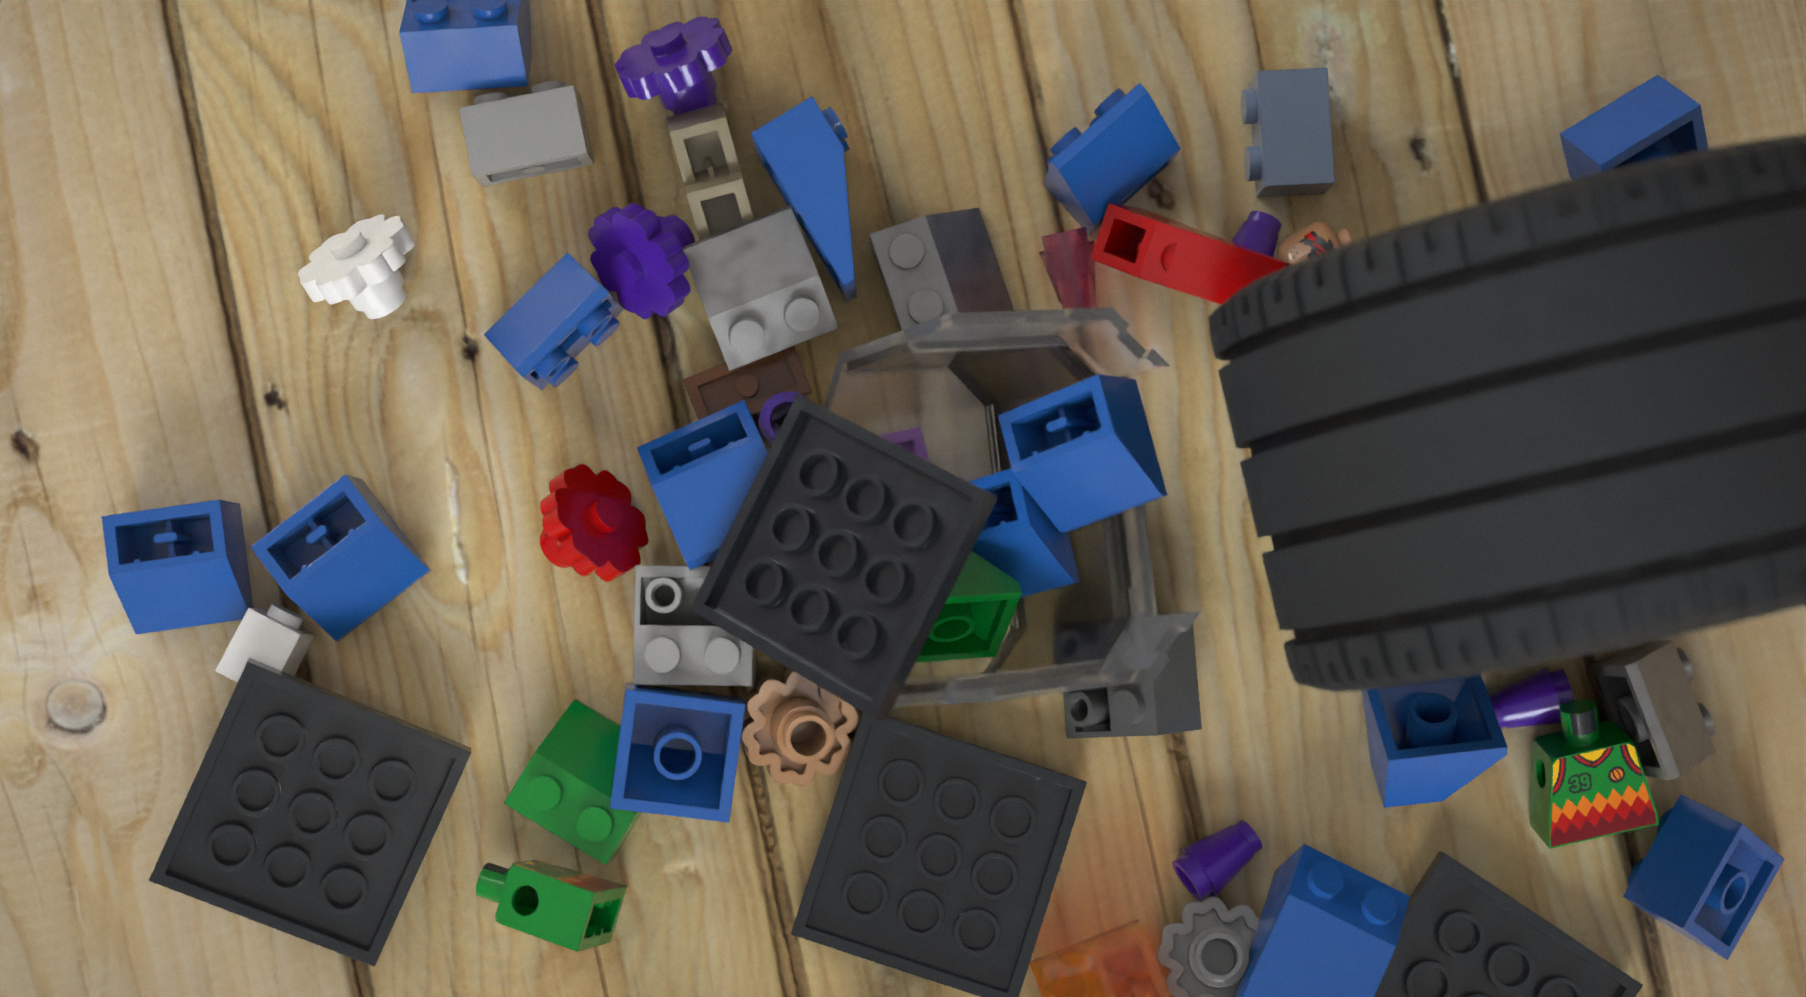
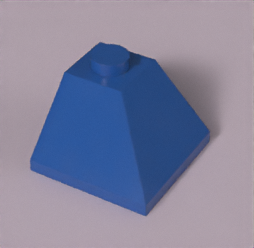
[1362,674,1508,808]

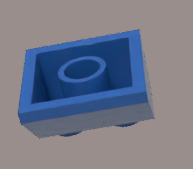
[1560,75,1709,179]
[610,682,745,823]
[1623,794,1784,960]

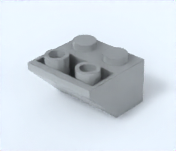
[633,565,757,686]

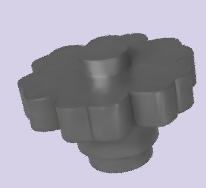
[1156,897,1260,997]

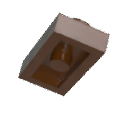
[683,346,812,420]

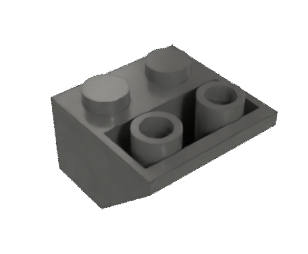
[1057,612,1202,738]

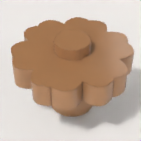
[741,668,859,786]

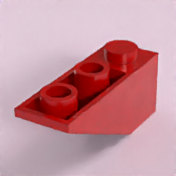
[1090,203,1290,305]

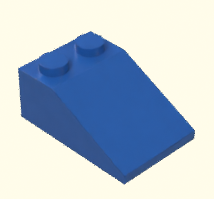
[751,97,857,302]
[1236,844,1410,997]

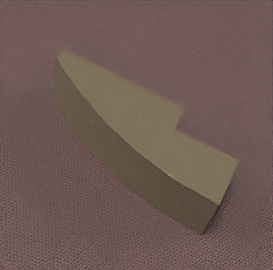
[667,102,755,240]

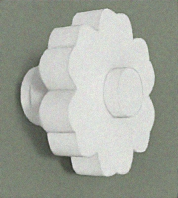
[298,214,415,319]

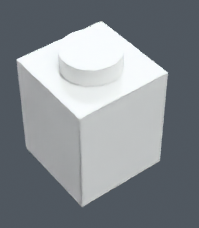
[215,603,315,683]

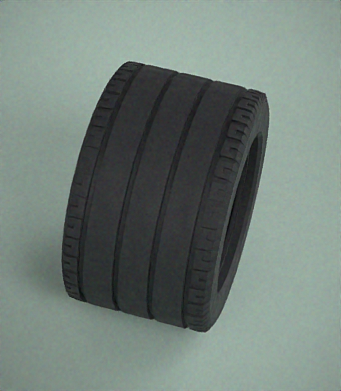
[1208,134,1806,692]

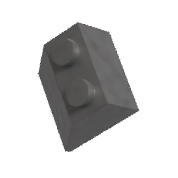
[682,205,839,371]
[870,208,1016,353]
[1589,640,1716,780]

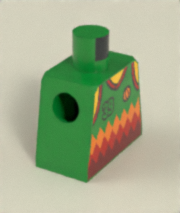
[1529,699,1659,849]
[476,860,627,952]

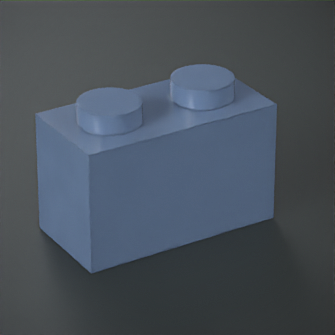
[1241,67,1335,197]

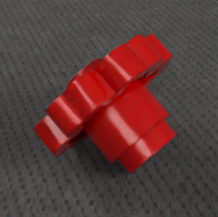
[540,464,649,582]

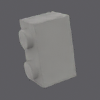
[459,81,594,187]

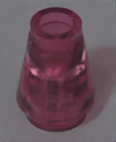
[1039,227,1097,315]

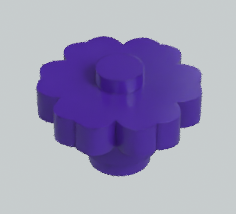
[615,16,733,115]
[588,203,695,319]

